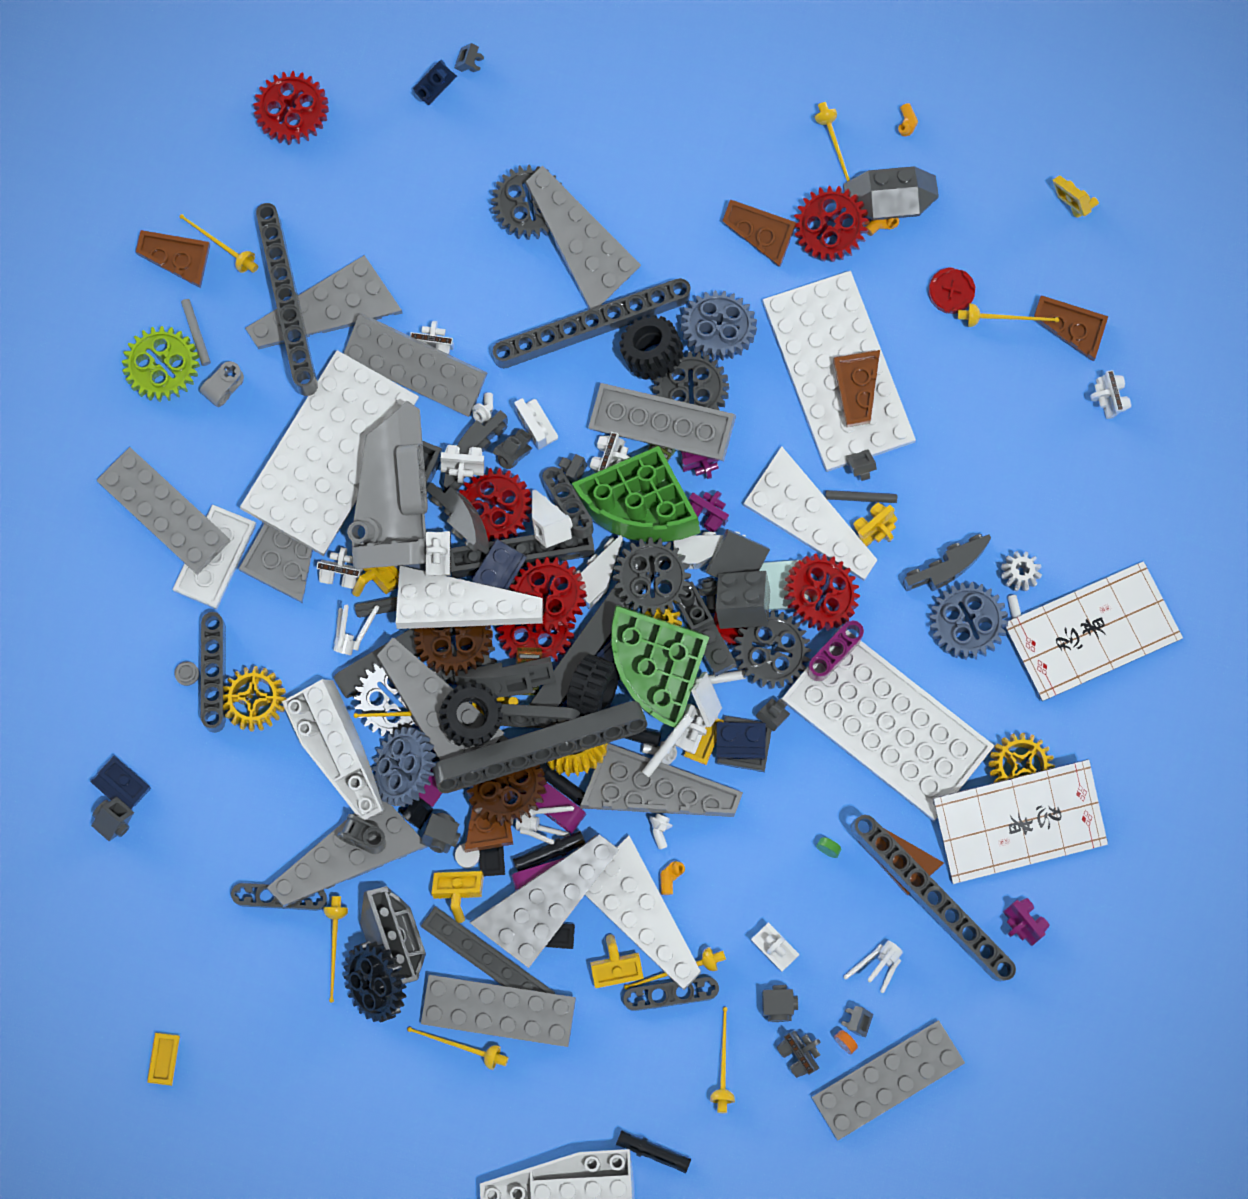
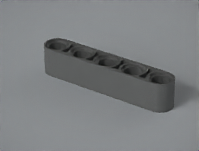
[201,612,226,733]

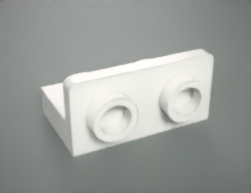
[514,398,558,450]

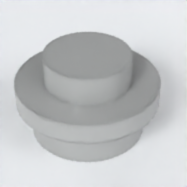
[175,662,199,686]

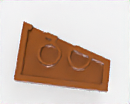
[723,199,797,267]
[136,230,210,288]
[1034,295,1109,361]
[833,350,880,427]
[464,780,514,853]
[858,828,944,896]

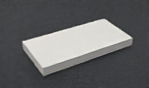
[172,504,257,610]

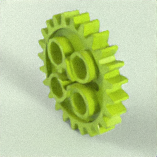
[122,326,200,402]

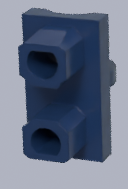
[413,59,458,105]

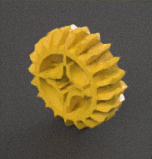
[223,666,286,732]
[546,716,608,777]
[988,733,1055,783]

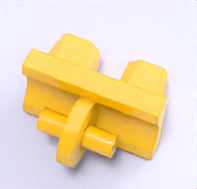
[853,502,898,547]

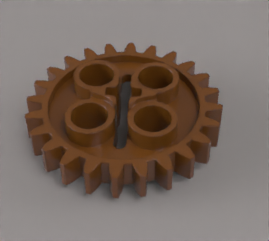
[413,625,493,676]
[467,765,547,826]

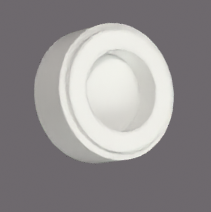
[455,843,480,869]

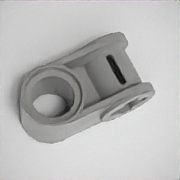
[200,361,244,408]

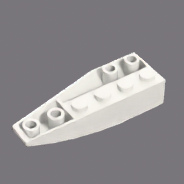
[282,679,384,821]
[480,1149,635,1199]

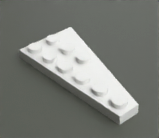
[743,446,877,581]
[396,566,543,629]
[585,836,701,990]

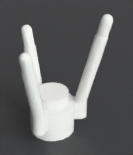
[333,605,379,655]
[516,806,574,844]
[843,940,903,994]

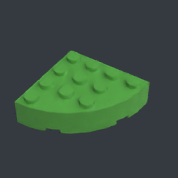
[572,446,701,542]
[611,605,709,728]

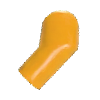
[898,103,918,136]
[865,218,899,236]
[660,861,685,895]

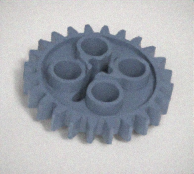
[681,290,757,361]
[930,582,1008,660]
[371,727,436,807]

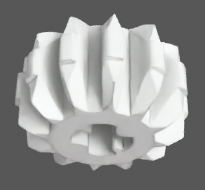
[1001,551,1042,592]

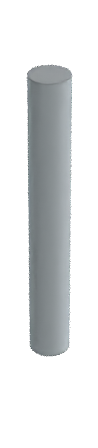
[181,299,211,366]

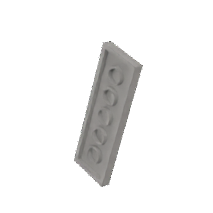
[344,313,488,417]
[588,383,736,462]
[96,447,231,575]
[421,975,576,1047]
[811,1020,965,1141]

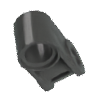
[337,814,386,854]

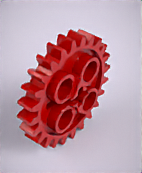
[253,71,329,145]
[794,185,870,262]
[459,468,532,542]
[783,554,860,631]
[509,557,587,634]
[497,594,575,664]

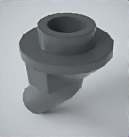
[697,578,718,613]

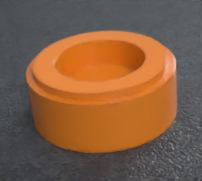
[834,1030,858,1055]

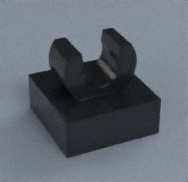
[399,798,434,829]

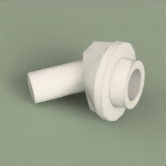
[472,392,493,425]
[642,741,677,765]
[649,814,673,849]

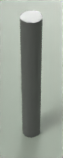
[825,490,898,503]

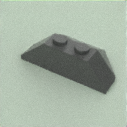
[844,166,939,220]
[360,886,426,984]

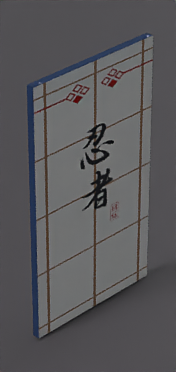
[1004,561,1183,702]
[933,759,1108,884]

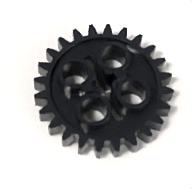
[343,941,407,1023]

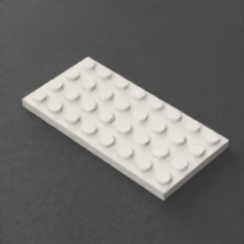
[762,271,916,472]
[240,350,419,556]
[781,626,995,822]

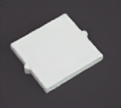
[691,671,722,728]

